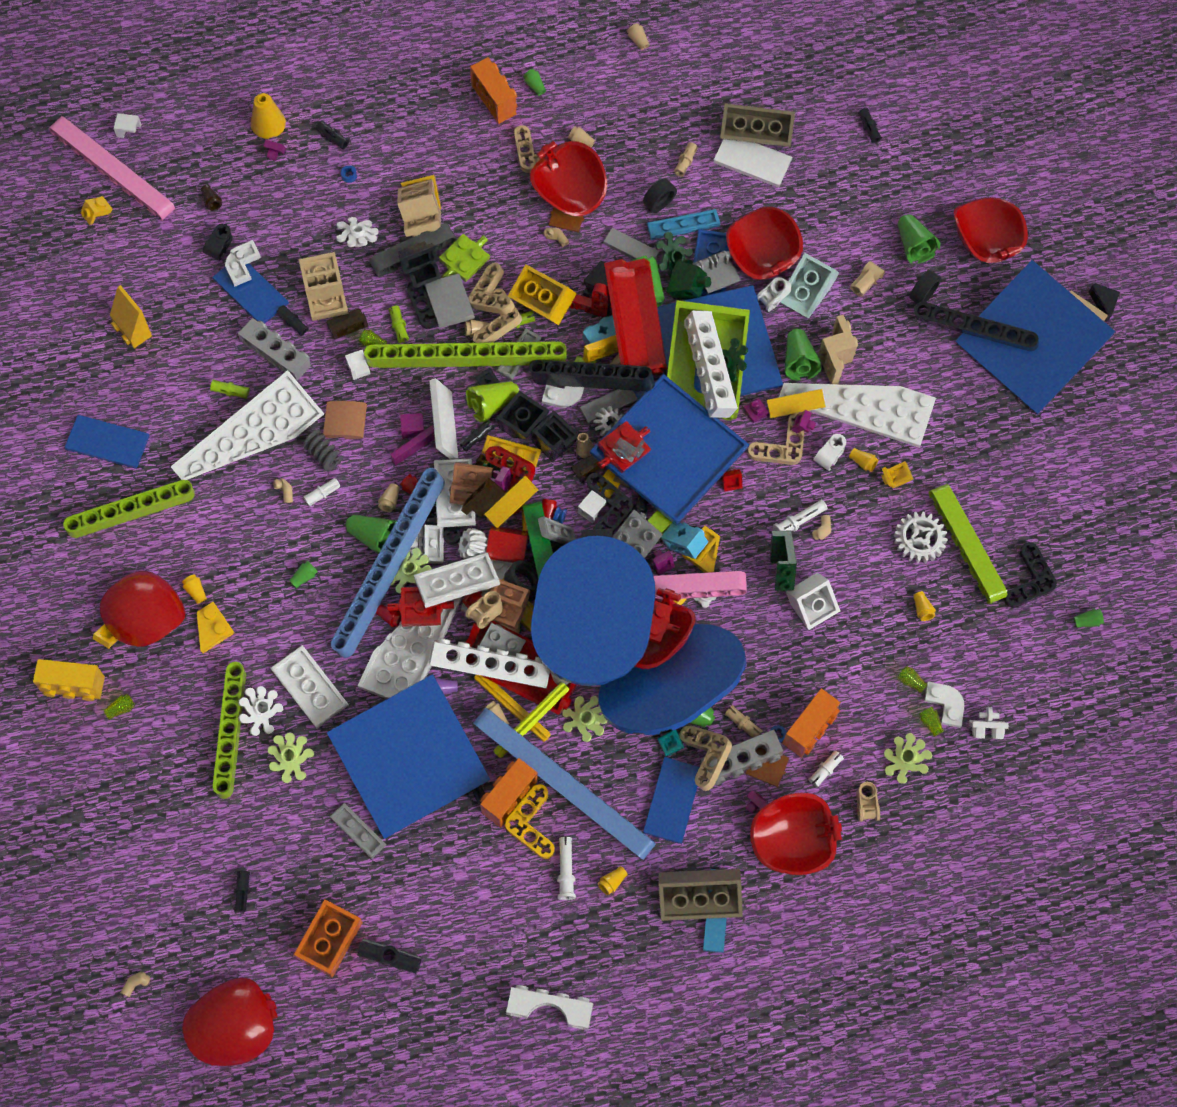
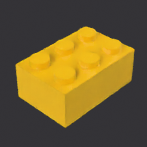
[508,264,577,325]
[33,659,105,701]

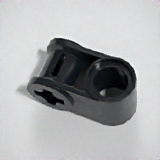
[203,223,233,261]

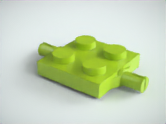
[439,234,490,282]

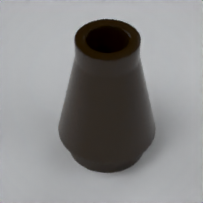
[201,185,222,211]

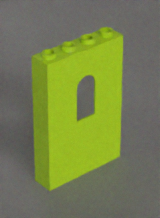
[667,300,750,421]

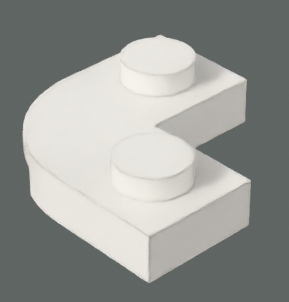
[225,240,261,286]
[542,385,584,408]
[924,682,964,728]

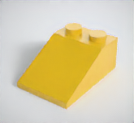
[110,285,152,348]

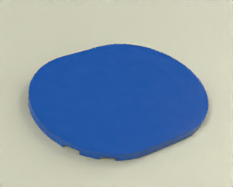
[531,536,655,686]
[598,624,746,735]

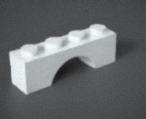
[506,985,593,1030]

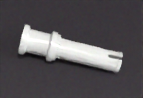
[773,499,828,532]
[557,837,576,900]

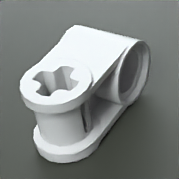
[757,277,792,312]
[813,434,846,471]

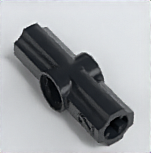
[357,938,422,974]

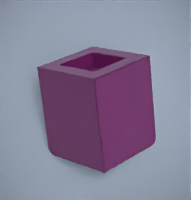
[400,413,424,439]

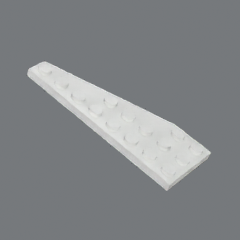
[171,370,324,480]
[779,383,936,448]
[358,597,462,699]

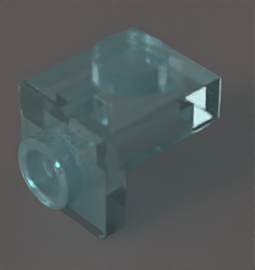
[613,438,645,463]

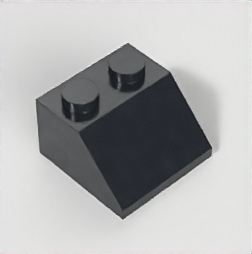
[496,391,549,439]

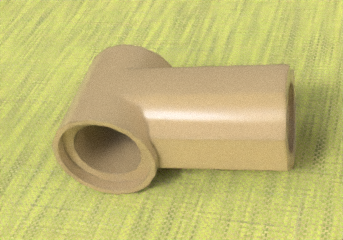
[850,261,885,297]

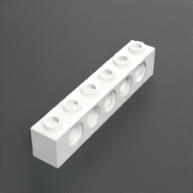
[684,311,738,418]
[429,638,550,688]

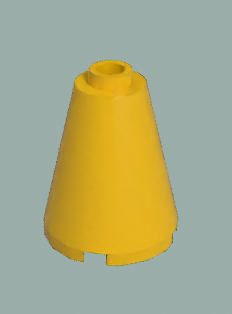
[250,93,286,139]

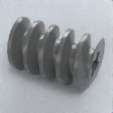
[303,429,344,471]

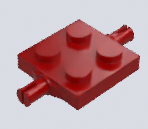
[597,421,651,473]
[387,587,454,627]
[649,601,681,644]

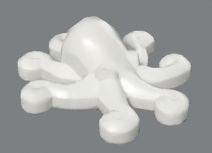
[337,217,379,248]
[238,686,283,736]

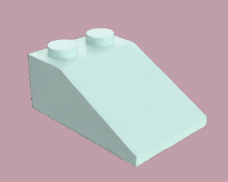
[781,253,839,318]

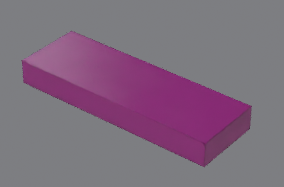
[390,424,435,466]

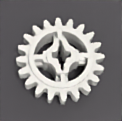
[894,512,948,564]

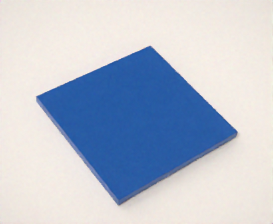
[955,260,1116,415]
[657,285,783,396]
[590,374,750,526]
[327,674,491,839]

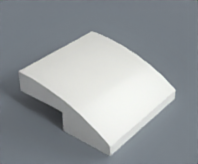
[409,525,444,564]

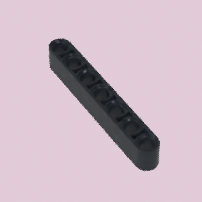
[914,302,1039,351]
[529,360,655,391]

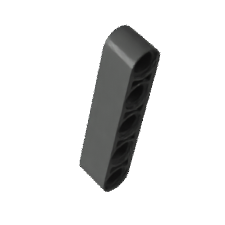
[369,223,457,278]

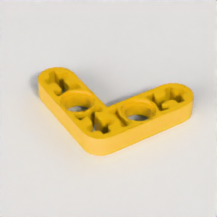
[505,784,555,859]

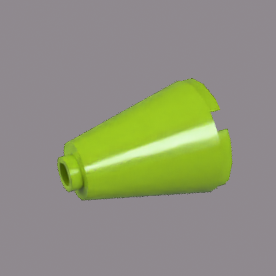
[466,381,520,423]

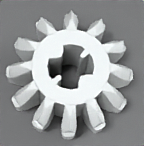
[593,406,624,436]
[458,528,488,559]

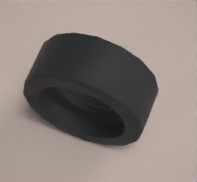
[643,178,677,213]
[909,270,941,304]
[504,560,539,598]

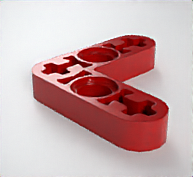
[569,283,610,317]
[485,446,536,514]

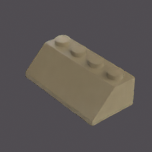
[720,103,795,147]
[659,869,743,921]

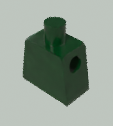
[666,261,711,300]

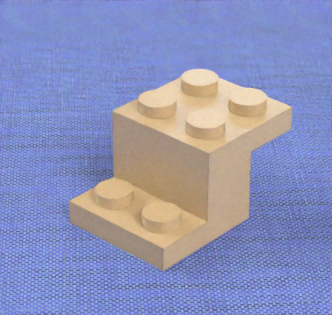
[397,179,441,237]
[299,252,348,321]
[818,315,858,384]

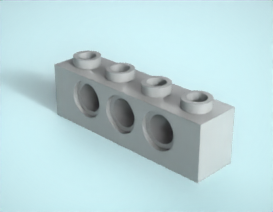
[238,318,311,381]
[700,730,783,785]

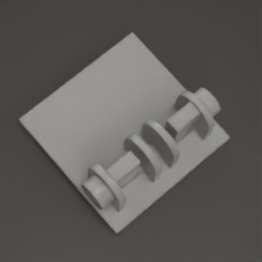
[692,250,741,294]
[613,510,663,558]
[473,623,526,671]

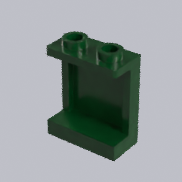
[770,530,797,591]

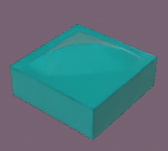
[658,730,685,757]

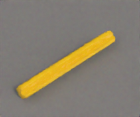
[474,675,551,742]

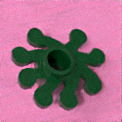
[655,232,693,278]
[722,338,748,382]

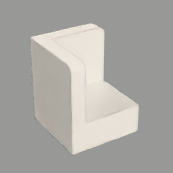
[114,113,141,138]
[345,350,371,380]
[578,490,606,524]

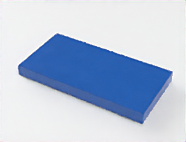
[693,229,730,296]
[212,263,289,324]
[64,415,150,469]
[643,757,700,844]

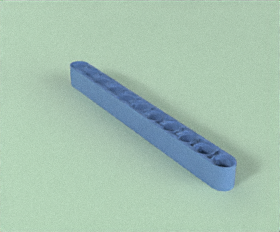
[331,468,445,658]
[473,707,656,860]

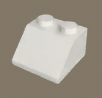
[786,573,840,630]

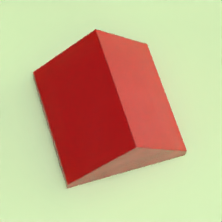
[486,525,529,563]

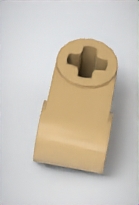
[466,591,503,629]
[856,782,880,822]

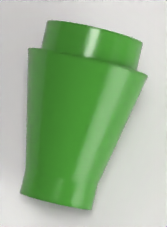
[523,69,547,96]
[289,561,318,588]
[1073,608,1104,628]

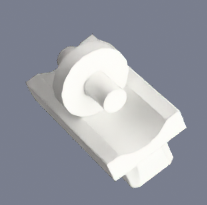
[969,707,1009,739]

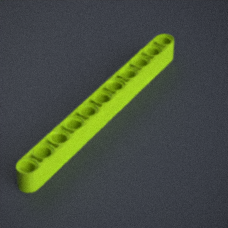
[364,342,567,368]

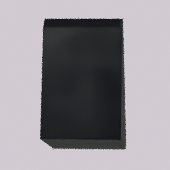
[1088,283,1120,322]

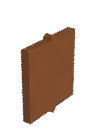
[549,207,584,232]
[745,748,789,787]

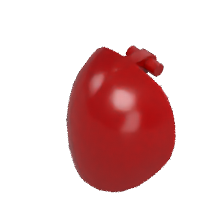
[530,141,607,216]
[954,197,1028,263]
[726,207,803,280]
[100,571,186,647]
[635,588,696,669]
[750,793,842,875]
[182,977,278,1066]

